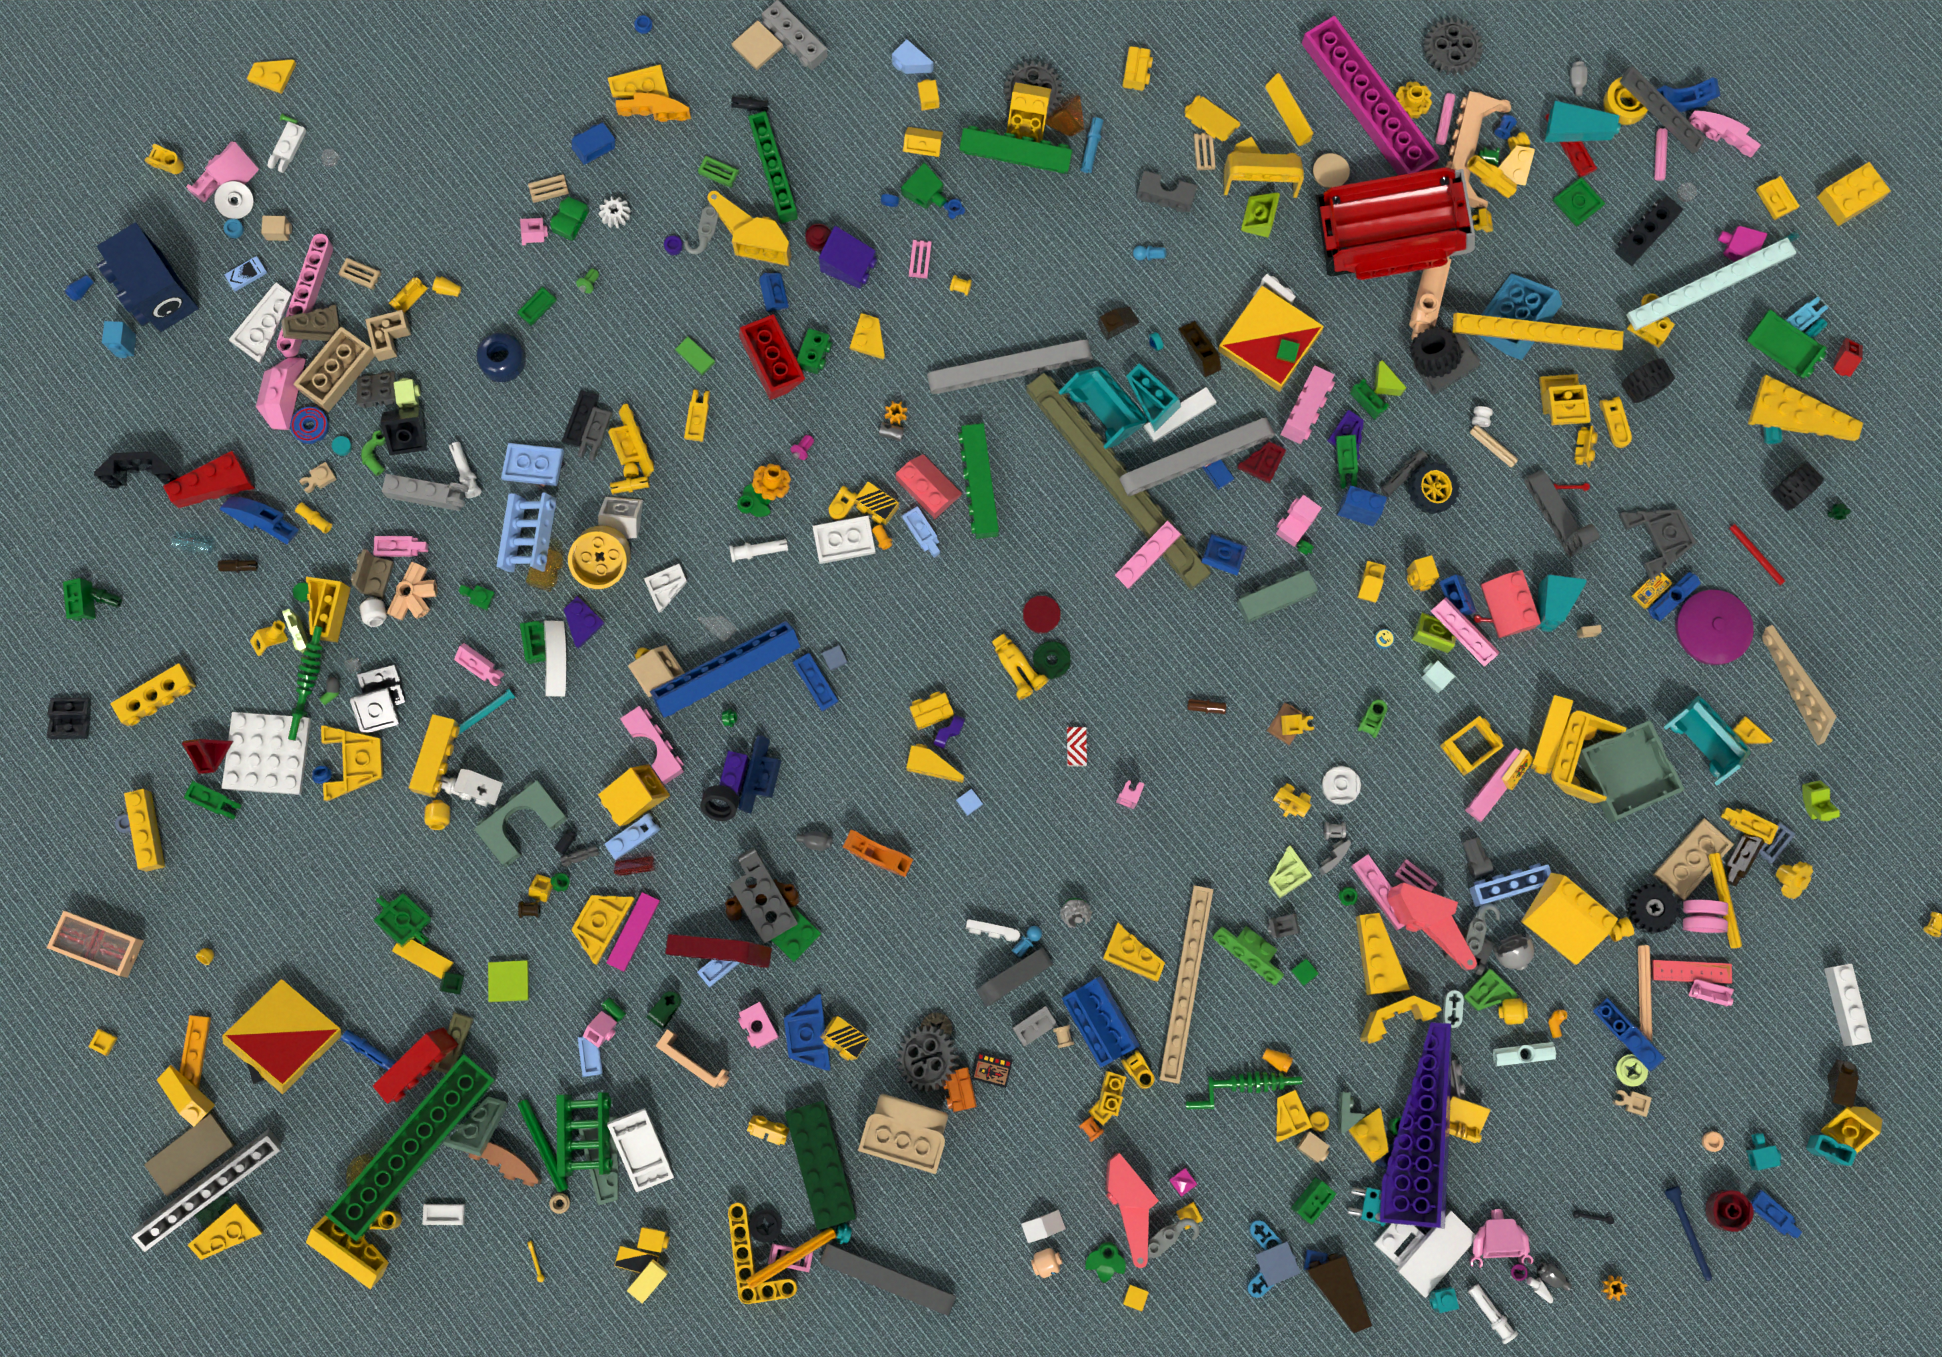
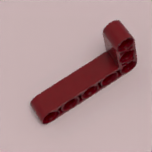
[665,934,772,968]

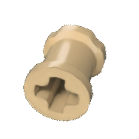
[1053,1025,1075,1048]

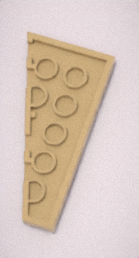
[1762,625,1837,746]

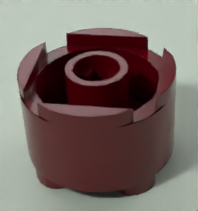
[1705,1190,1754,1232]

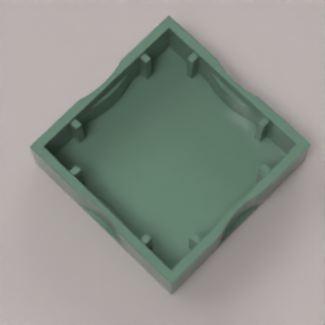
[1578,720,1685,824]

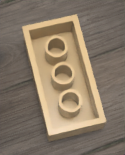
[293,327,375,413]

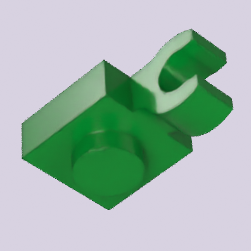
[458,585,495,611]

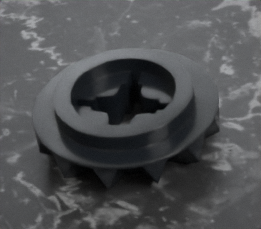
[750,1209,782,1242]

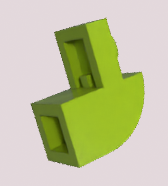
[1802,780,1840,821]

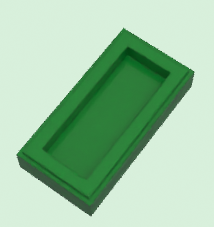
[517,287,557,326]

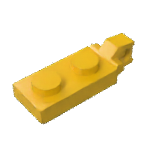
[1721,807,1779,845]

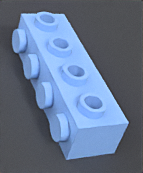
[1469,863,1551,907]

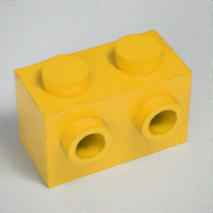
[1627,305,1675,348]
[1407,555,1440,592]

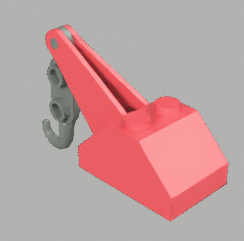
[1387,882,1500,971]
[1105,1153,1199,1268]

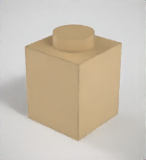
[261,216,292,241]
[1296,1132,1330,1163]

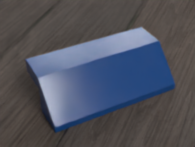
[1061,976,1140,1068]

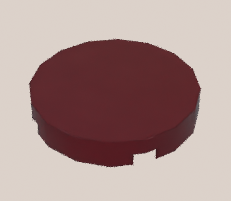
[1023,596,1060,634]

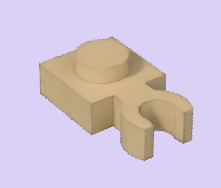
[299,462,336,493]
[1613,1090,1652,1117]

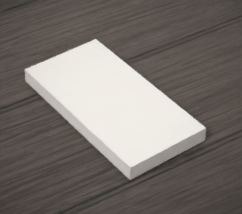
[1396,1209,1476,1298]

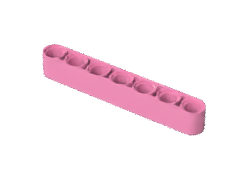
[277,234,333,358]

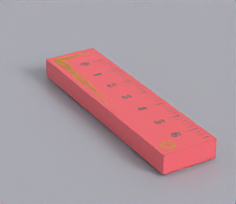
[1651,960,1732,984]

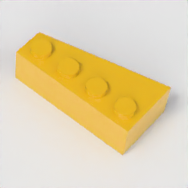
[1356,913,1410,995]

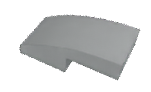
[1318,840,1351,876]

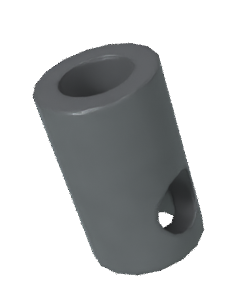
[879,422,904,442]

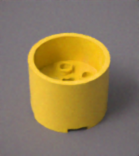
[568,525,631,589]

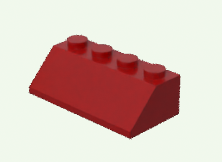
[739,314,805,400]

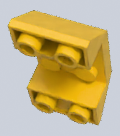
[1360,996,1442,1044]

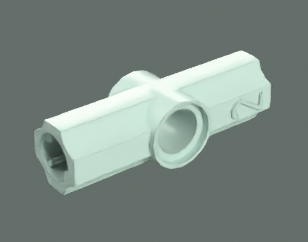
[1492,1042,1556,1066]

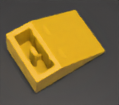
[1006,82,1051,143]

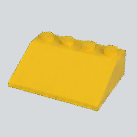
[1521,873,1618,965]

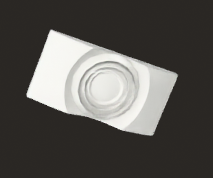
[607,1108,674,1192]

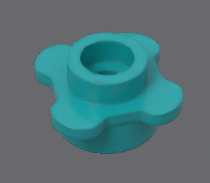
[835,1223,852,1244]

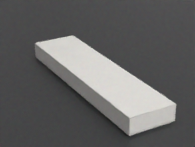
[1144,387,1216,442]

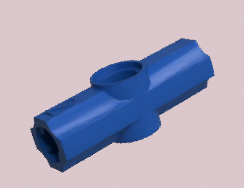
[1648,572,1701,622]

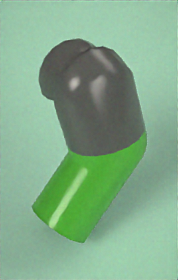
[319,677,339,705]

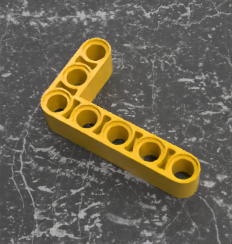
[728,1202,798,1304]

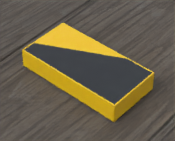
[614,1246,659,1273]

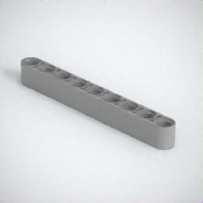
[927,340,1093,394]
[1119,418,1275,496]

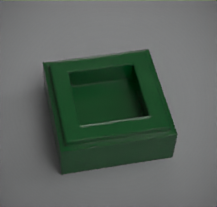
[439,972,464,995]

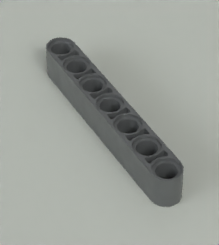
[820,1243,956,1316]

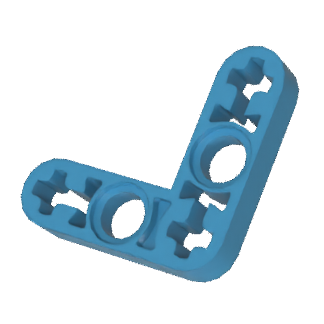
[1247,1220,1296,1298]

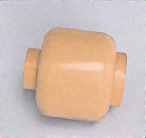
[1031,1248,1063,1278]

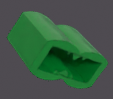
[550,196,589,241]

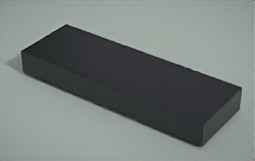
[562,390,599,448]

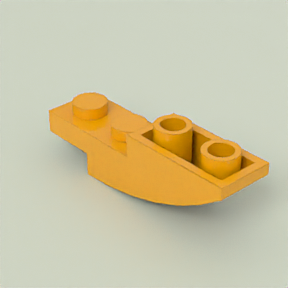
[616,93,691,122]

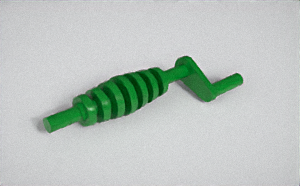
[288,625,323,741]
[1186,1071,1302,1110]

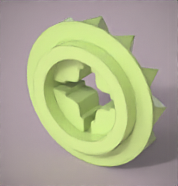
[1615,1054,1648,1087]

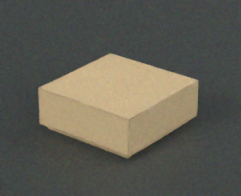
[1577,625,1602,638]

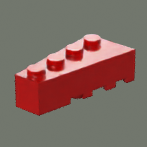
[163,451,255,508]
[373,1027,459,1104]

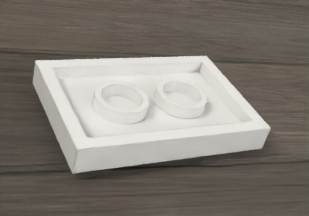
[813,516,876,564]

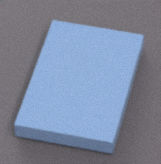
[501,443,564,486]

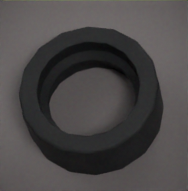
[700,785,739,821]

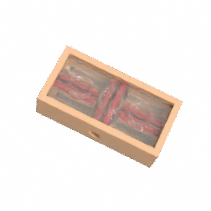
[47,911,144,978]

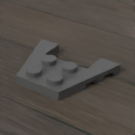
[1619,509,1697,580]

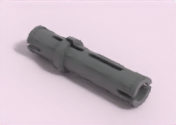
[1381,450,1428,497]

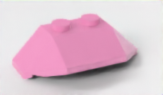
[256,358,306,430]

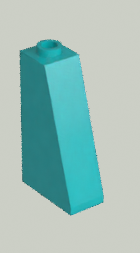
[1544,101,1621,142]

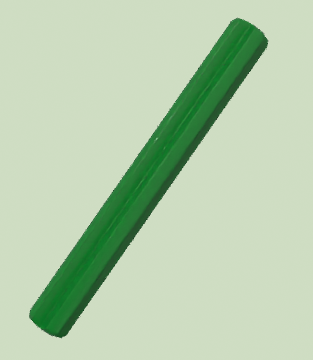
[517,1099,568,1192]

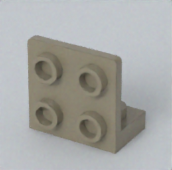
[351,549,394,599]

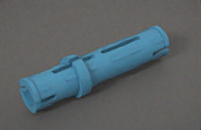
[1080,117,1104,173]

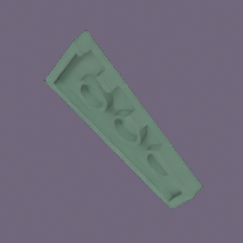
[579,1115,619,1206]

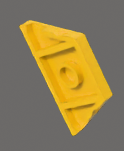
[571,895,635,965]

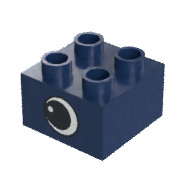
[96,222,199,332]

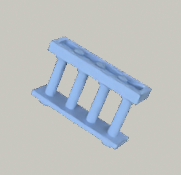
[496,493,557,572]

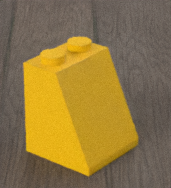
[598,764,670,826]

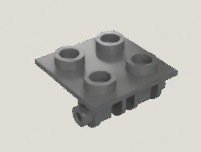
[356,372,396,409]

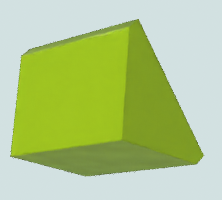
[1241,192,1280,238]
[1412,613,1456,653]

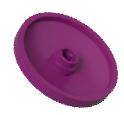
[1675,590,1754,665]

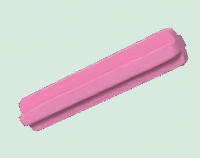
[1435,93,1455,145]
[1654,128,1668,181]

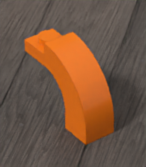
[843,830,913,877]

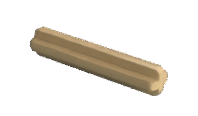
[1470,425,1518,467]

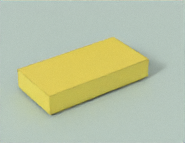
[627,1259,668,1304]

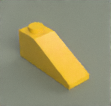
[906,744,964,783]
[157,1065,215,1127]

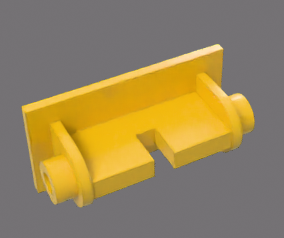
[389,277,428,313]
[1574,426,1598,467]
[747,1115,790,1145]

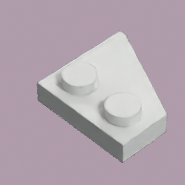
[644,564,687,613]

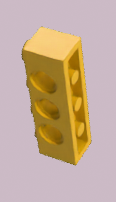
[110,663,196,726]

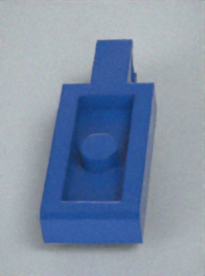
[1750,1190,1802,1238]

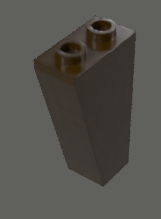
[1305,1252,1372,1333]

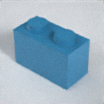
[102,321,136,358]

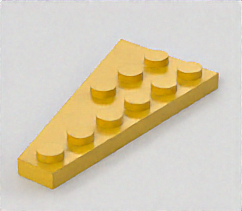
[1748,375,1863,441]

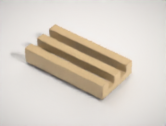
[1193,133,1215,170]
[528,174,569,203]
[338,258,381,290]

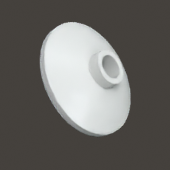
[215,181,253,219]

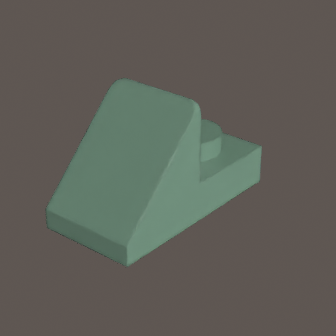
[1338,1092,1365,1133]

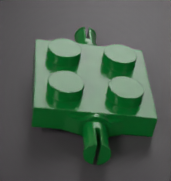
[374,893,431,948]

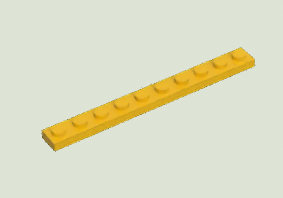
[1453,313,1623,351]

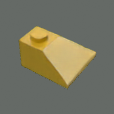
[1821,1106,1883,1153]

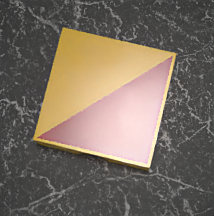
[1218,286,1324,392]
[222,979,341,1094]

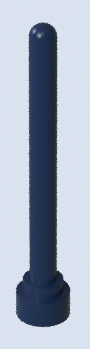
[1664,1186,1712,1281]

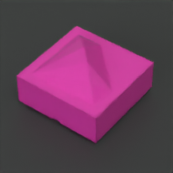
[1169,1168,1197,1197]

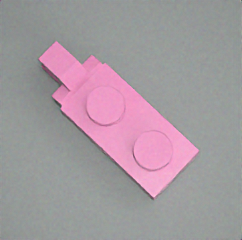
[373,536,429,557]

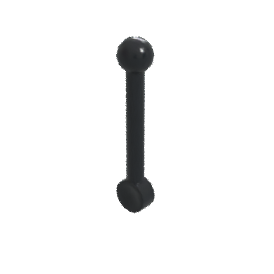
[1573,1210,1614,1224]

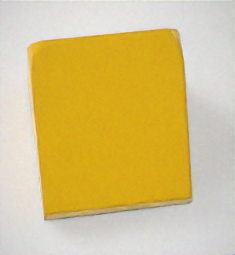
[529,874,553,902]

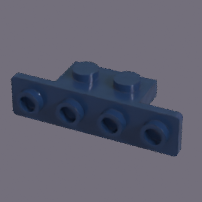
[738,735,782,814]

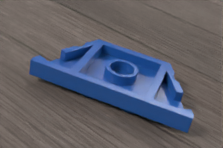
[784,994,831,1071]

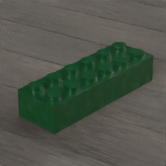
[785,1100,857,1230]

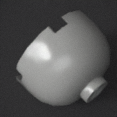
[1493,934,1535,970]

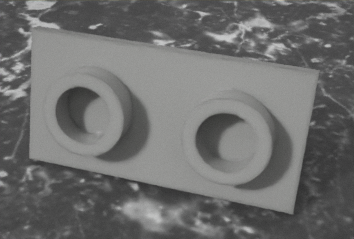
[1450,1060,1466,1100]

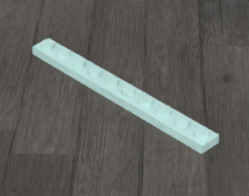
[1626,238,1796,331]

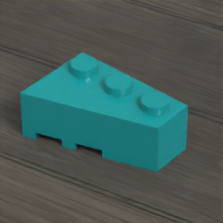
[1126,363,1181,432]

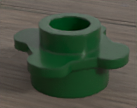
[1828,503,1851,520]

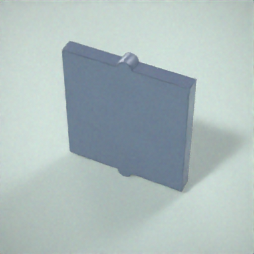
[1255,1241,1300,1287]

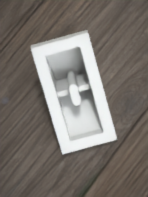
[1021,1210,1066,1243]

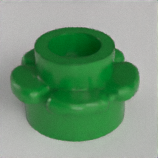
[1296,539,1314,556]
[722,708,737,727]
[550,873,570,892]
[1338,887,1358,906]

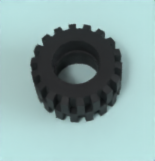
[1410,327,1462,378]
[1622,358,1675,403]
[1771,462,1824,511]

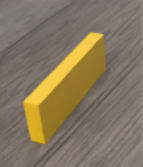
[392,939,454,979]

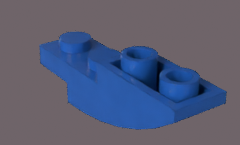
[220,496,299,545]
[1593,998,1666,1072]

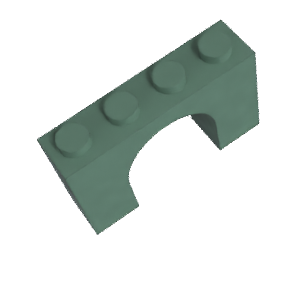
[475,780,568,867]

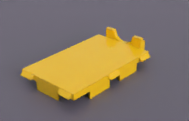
[1184,95,1240,142]

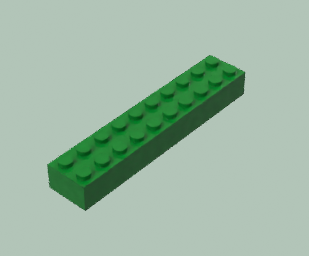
[325,1054,496,1241]

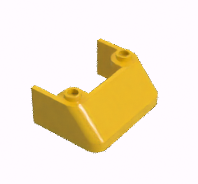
[1224,151,1304,198]
[1551,711,1627,804]

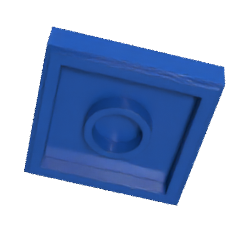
[1201,534,1247,576]

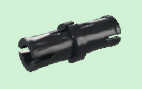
[731,96,769,113]

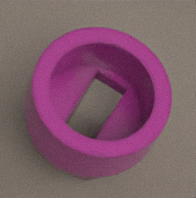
[1511,1264,1528,1281]

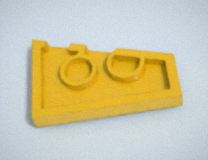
[608,65,669,98]
[1103,923,1165,982]
[188,1203,263,1260]

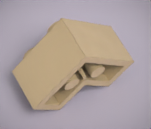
[365,310,411,361]

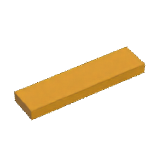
[179,1015,211,1090]

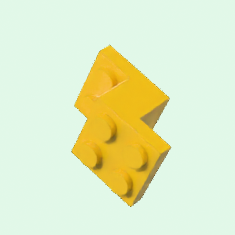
[1539,374,1591,425]

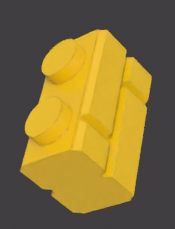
[1122,46,1153,91]
[909,691,954,730]

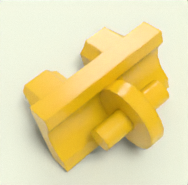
[1273,783,1311,817]

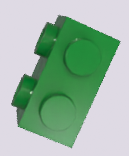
[797,328,833,375]

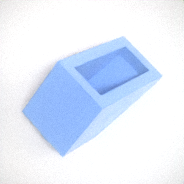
[892,39,933,74]

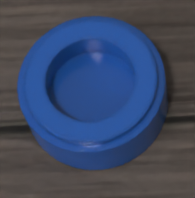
[880,194,899,207]

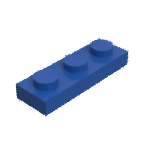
[793,653,838,712]

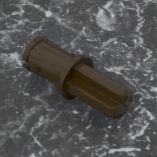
[217,558,258,573]

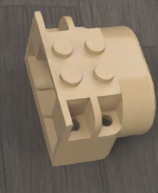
[858,1094,948,1174]

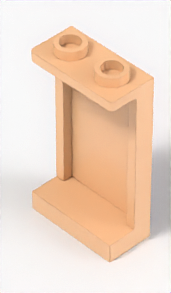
[656,1029,730,1089]

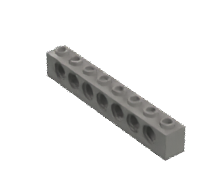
[132,1129,281,1252]

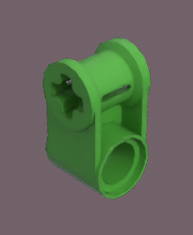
[1357,700,1388,738]

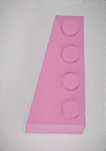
[1281,365,1335,444]

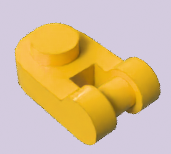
[829,485,858,521]

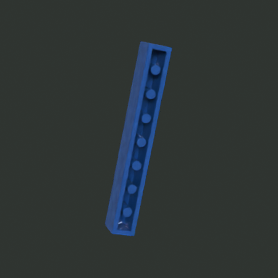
[650,621,800,718]

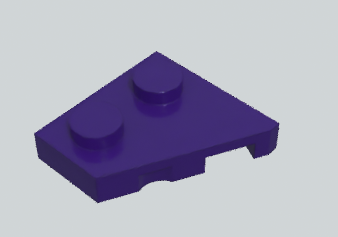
[1327,410,1364,461]
[564,596,605,649]

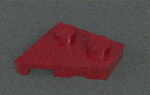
[1237,442,1286,484]

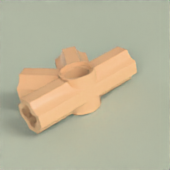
[387,562,438,621]

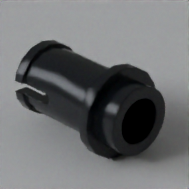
[554,829,577,855]

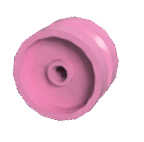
[1683,900,1728,933]

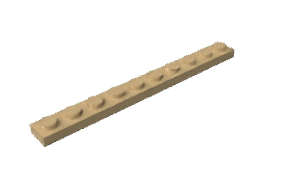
[1159,885,1213,1084]

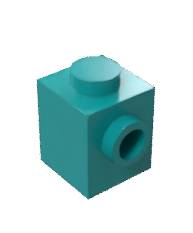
[1429,1287,1459,1313]

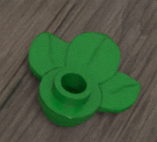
[737,483,771,517]
[1085,1242,1126,1283]

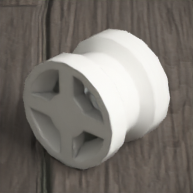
[1472,406,1493,427]

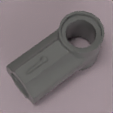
[1462,837,1493,879]

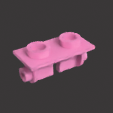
[1689,979,1734,1007]

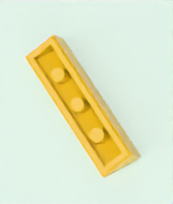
[1265,73,1313,146]

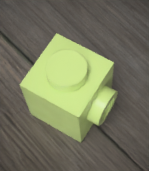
[394,378,421,409]

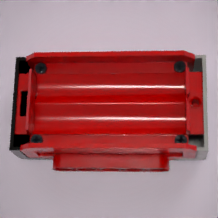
[1315,167,1475,280]

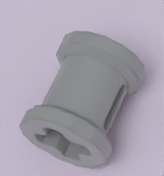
[1324,822,1346,840]

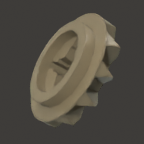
[921,1013,952,1045]

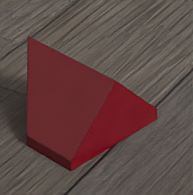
[182,739,233,774]

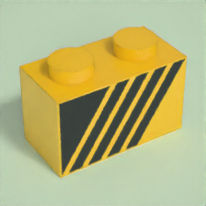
[855,482,899,525]
[820,1016,869,1061]

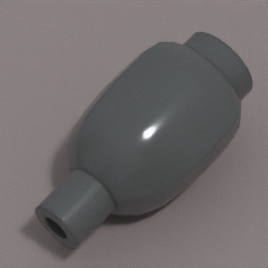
[796,831,833,851]
[1536,1262,1572,1291]

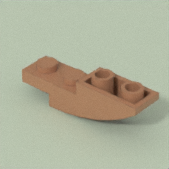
[466,1142,542,1187]

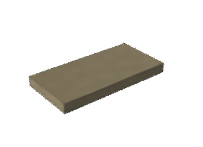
[144,1114,235,1197]

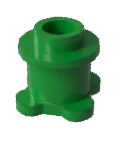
[1478,147,1500,166]

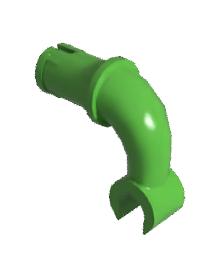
[361,431,386,476]

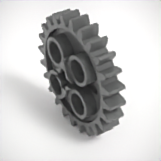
[1423,18,1483,76]
[1004,60,1063,117]
[897,1026,959,1091]

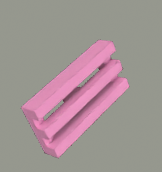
[909,240,932,279]
[1394,859,1438,892]

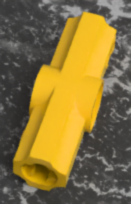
[1466,155,1517,198]

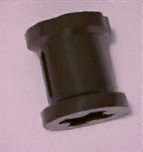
[518,900,541,918]

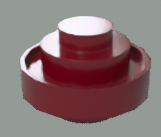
[805,224,831,252]

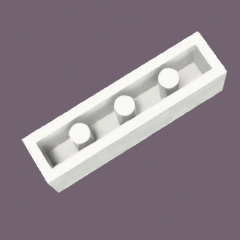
[1824,964,1872,1046]

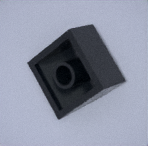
[380,407,427,456]

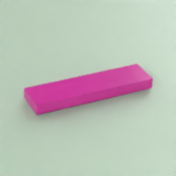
[606,892,660,972]

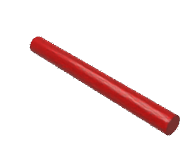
[1729,524,1786,586]

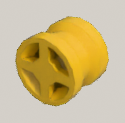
[1508,131,1530,150]

